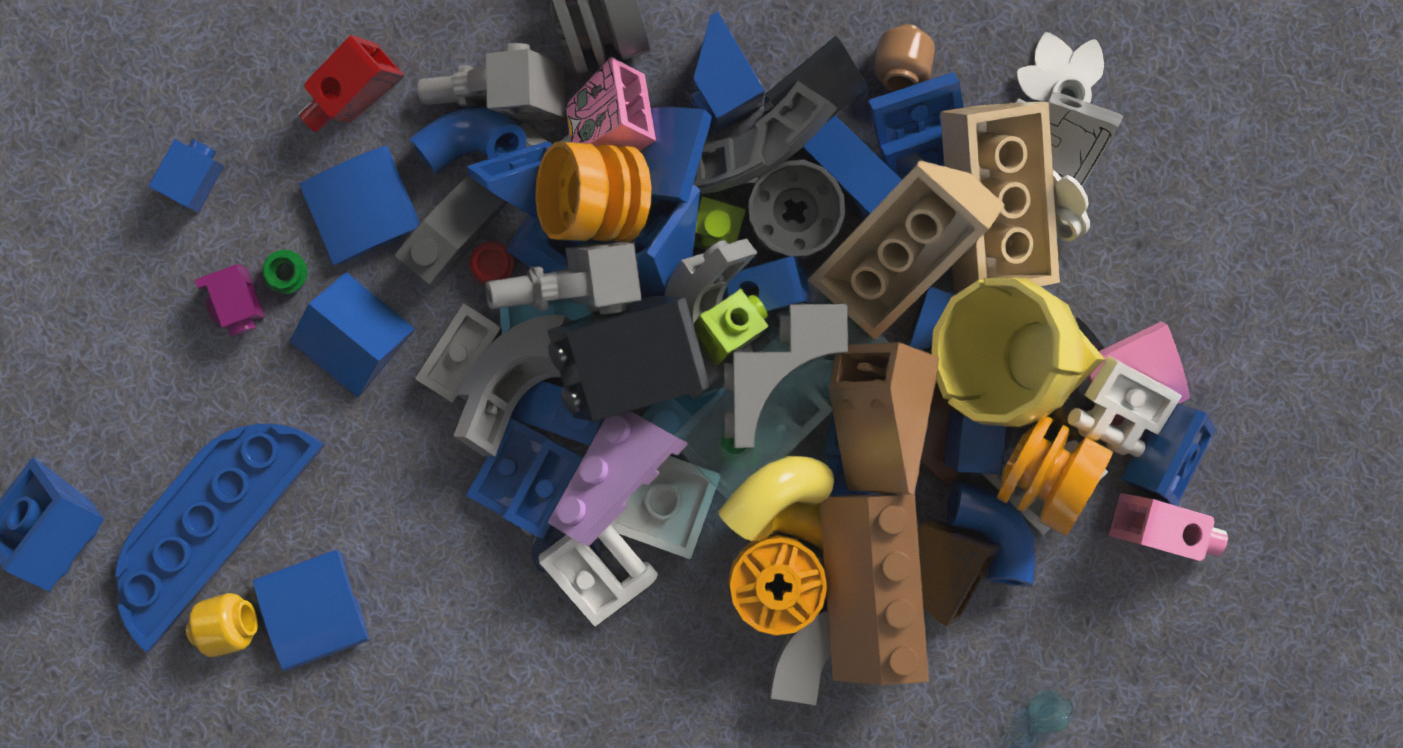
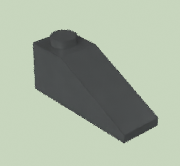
[395,156,508,285]

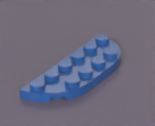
[115,424,326,652]

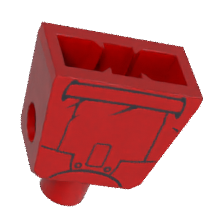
[298,35,405,133]

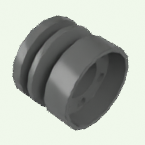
[549,0,651,76]
[747,160,845,260]

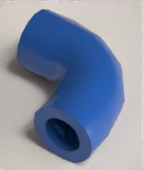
[408,107,527,174]
[947,481,1036,587]

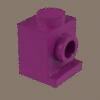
[195,264,266,337]

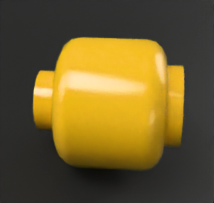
[186,593,258,657]

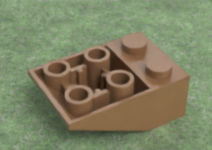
[829,342,939,495]

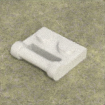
[538,524,658,626]

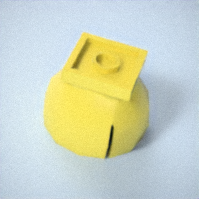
[931,278,1105,427]

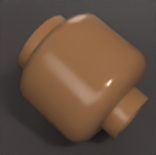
[874,24,935,92]

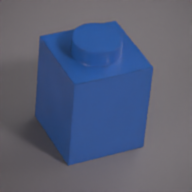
[149,138,225,213]
[944,411,1007,474]

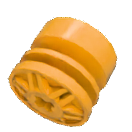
[535,142,652,242]
[996,416,1113,537]
[728,533,827,635]

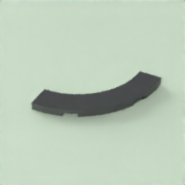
[693,81,837,195]

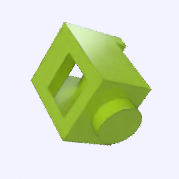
[694,196,746,251]
[693,289,769,366]

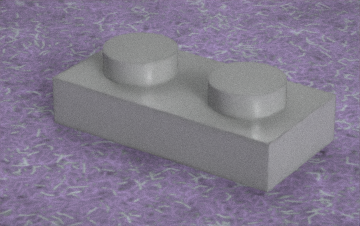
[415,303,502,403]

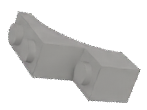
[724,304,848,448]

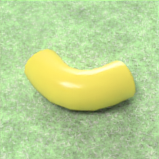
[718,456,834,541]

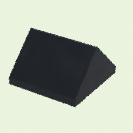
[764,36,868,120]

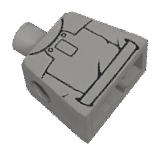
[1016,92,1123,187]

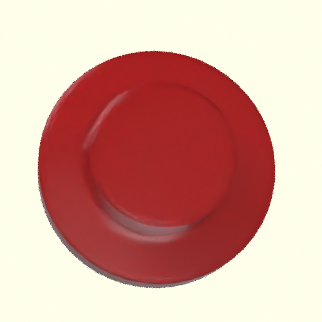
[469,241,515,285]

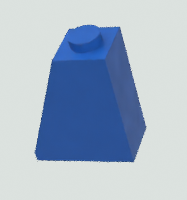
[799,115,902,222]

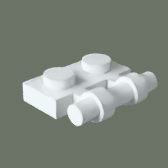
[1068,355,1182,457]

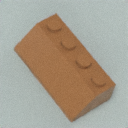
[820,493,929,685]

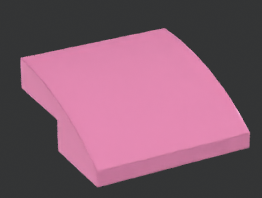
[1087,321,1190,427]

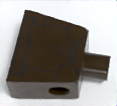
[917,519,1001,627]

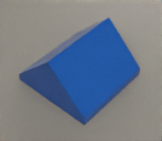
[290,272,415,398]
[1121,403,1216,506]

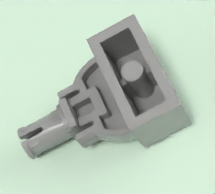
[418,43,566,121]
[486,241,641,314]

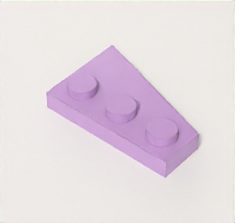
[548,411,688,547]

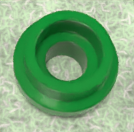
[262,250,308,295]

